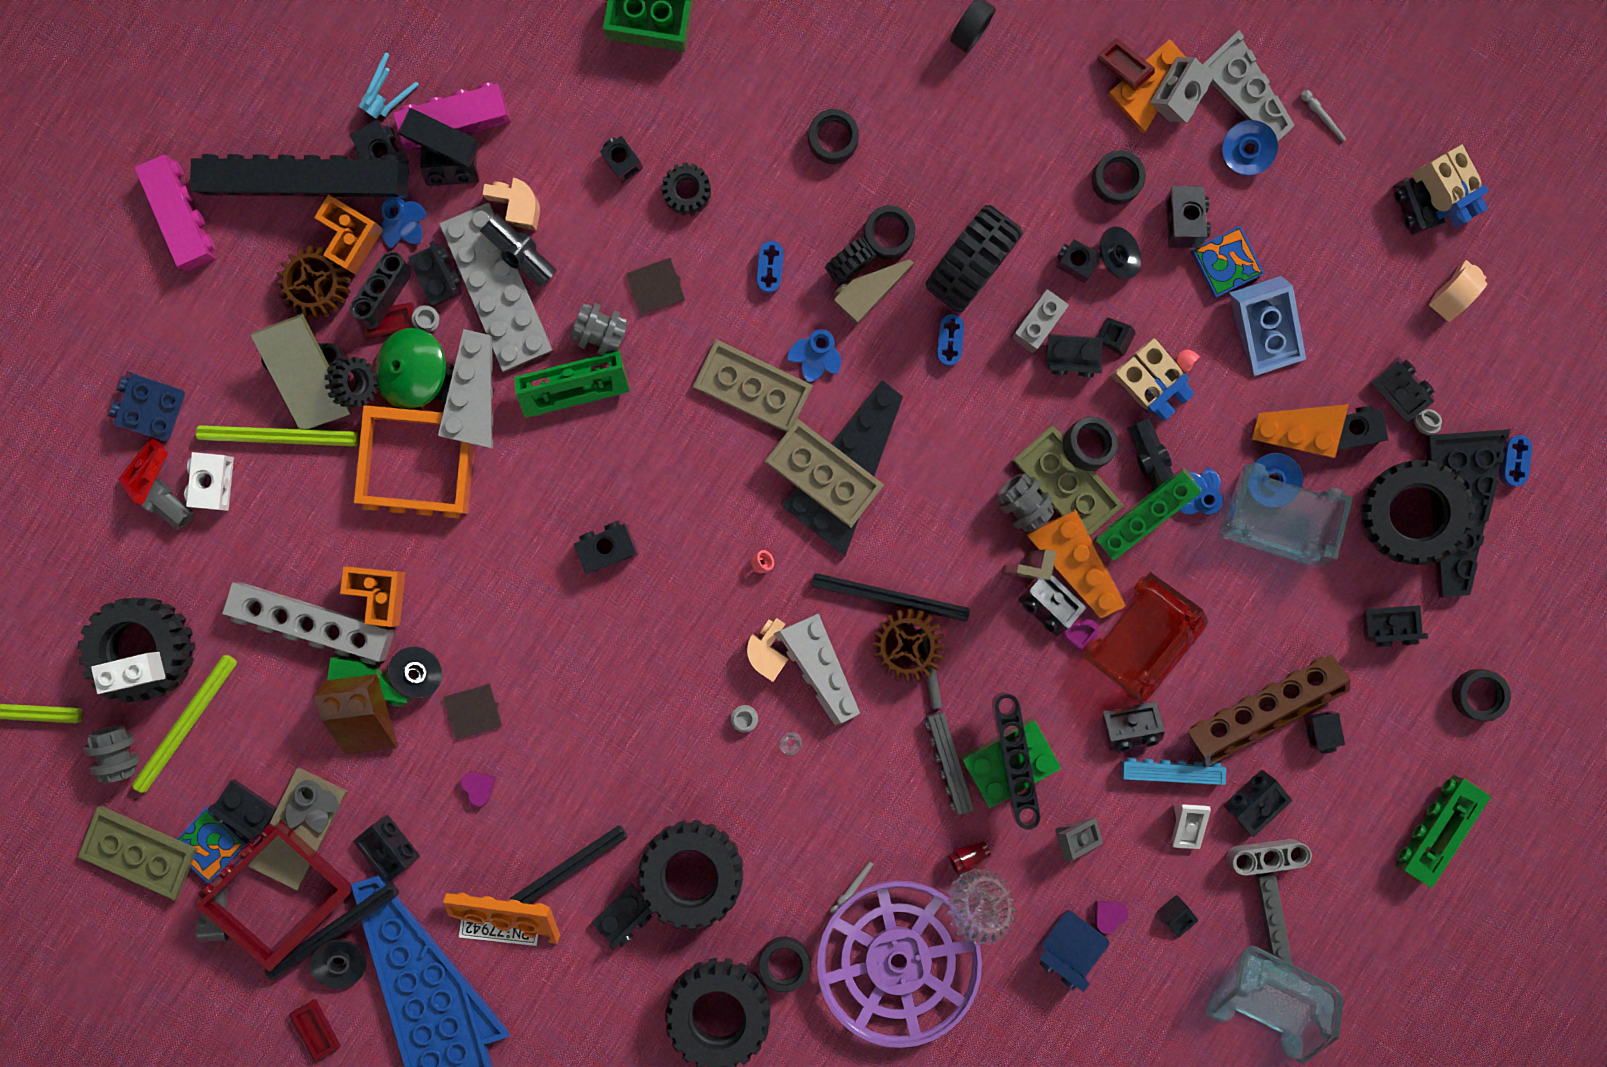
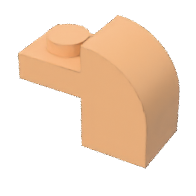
[483,178,540,231]
[1429,260,1488,322]
[747,618,788,682]

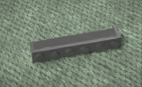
[925,711,974,815]
[1255,872,1295,979]

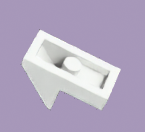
[1171,804,1211,849]

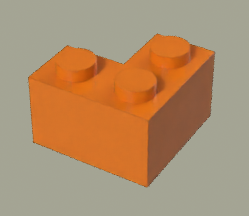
[314,194,384,275]
[340,566,406,627]

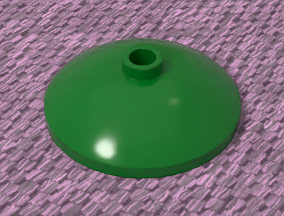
[375,328,446,410]

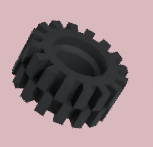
[661,163,711,216]
[824,237,876,285]
[324,357,378,407]

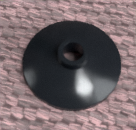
[1099,227,1141,280]
[388,647,442,699]
[310,939,366,988]

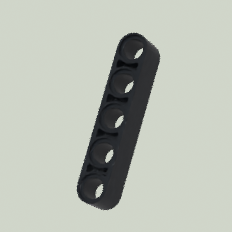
[992,692,1041,830]

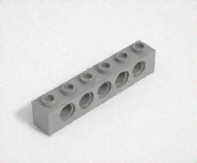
[222,582,395,665]

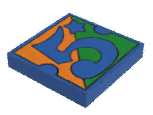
[1190,225,1265,299]
[177,806,249,883]

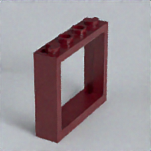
[195,820,352,972]

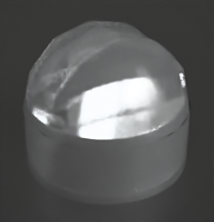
[779,732,802,755]

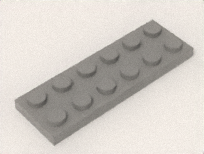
[439,203,554,373]

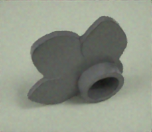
[285,780,339,833]

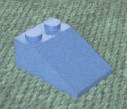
[1229,276,1306,376]

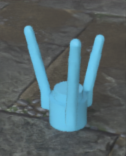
[358,53,419,119]

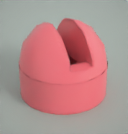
[1177,349,1200,373]
[750,550,774,574]

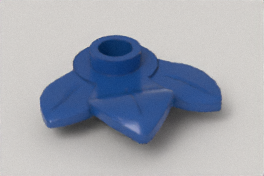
[381,198,427,248]
[788,330,842,382]
[1178,467,1223,515]

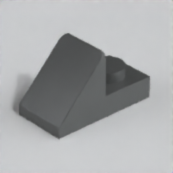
[1056,817,1103,861]

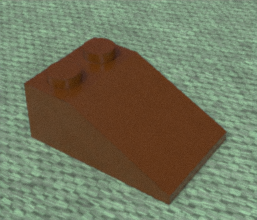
[314,674,398,755]

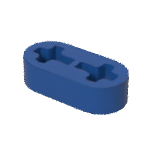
[757,241,784,294]
[937,314,964,367]
[1499,435,1532,487]

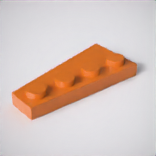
[1027,509,1126,618]
[443,893,560,944]

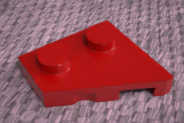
[118,437,168,506]

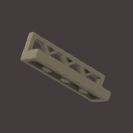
[1003,549,1056,580]

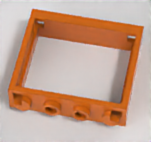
[354,405,475,518]

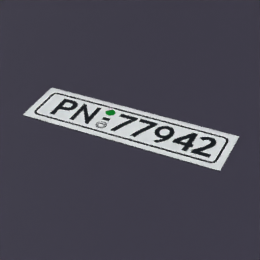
[459,920,538,946]

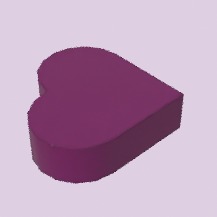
[1062,619,1099,653]
[461,771,496,806]
[1095,900,1129,934]

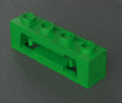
[514,350,630,418]
[1096,467,1202,561]
[1395,775,1492,888]

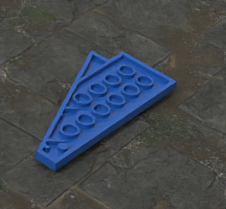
[351,875,510,1067]

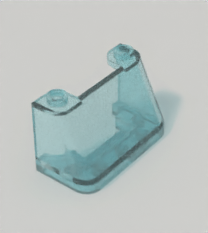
[1218,463,1353,567]
[1205,946,1343,1064]

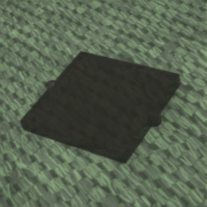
[626,258,685,316]
[444,684,502,740]

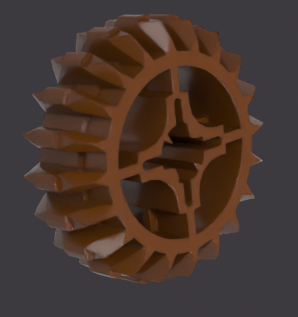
[275,246,351,320]
[872,609,946,683]

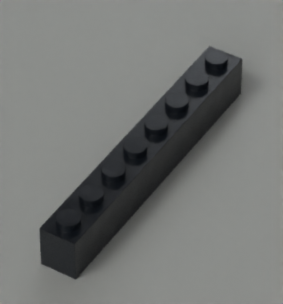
[190,154,408,198]

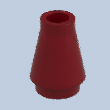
[949,841,991,875]

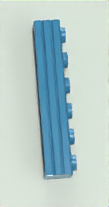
[1120,758,1226,785]

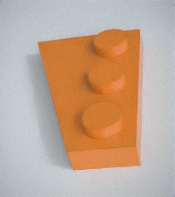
[1108,39,1186,135]
[1252,404,1349,458]

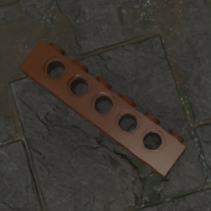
[1187,654,1351,768]

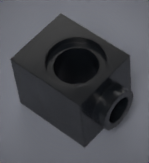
[600,135,643,183]
[1056,239,1101,283]
[1304,711,1345,754]

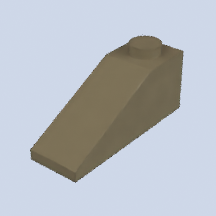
[834,259,914,326]

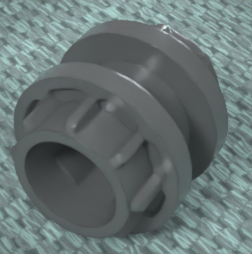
[570,302,628,355]
[997,474,1054,532]
[83,725,140,783]

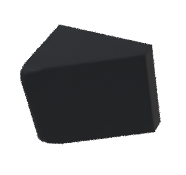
[1098,317,1136,355]
[1157,895,1199,938]

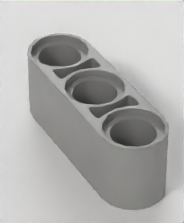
[1226,839,1312,875]

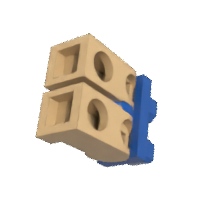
[1411,144,1489,228]
[1110,338,1194,421]

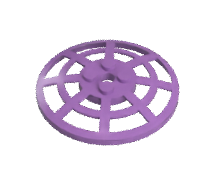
[817,880,982,1048]

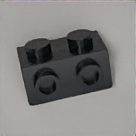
[1363,605,1428,647]

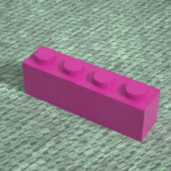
[393,82,511,150]
[134,155,216,271]

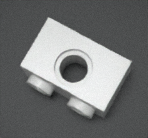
[184,452,234,511]
[91,652,166,694]

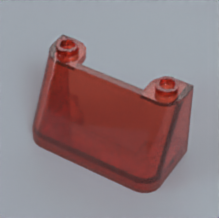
[1082,572,1208,705]

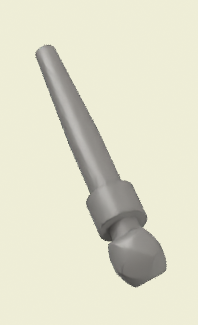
[1300,90,1346,142]
[830,862,874,915]

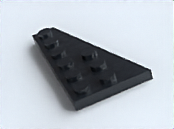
[782,380,903,556]
[1426,429,1511,597]

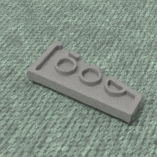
[1202,30,1295,141]
[438,329,493,449]
[773,614,860,725]

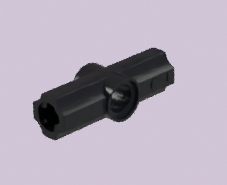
[480,213,557,288]
[1127,418,1174,491]

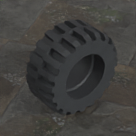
[925,205,1023,313]
[1360,460,1475,565]
[77,597,195,703]
[637,820,744,931]
[665,958,771,1067]

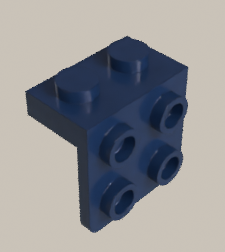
[107,371,185,441]
[1035,910,1110,992]

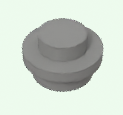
[412,306,439,333]
[1414,409,1442,435]
[731,705,758,732]

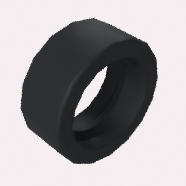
[950,0,996,53]
[808,109,859,164]
[1092,150,1146,205]
[864,205,916,260]
[1062,417,1118,471]
[1452,669,1511,722]
[758,936,810,993]

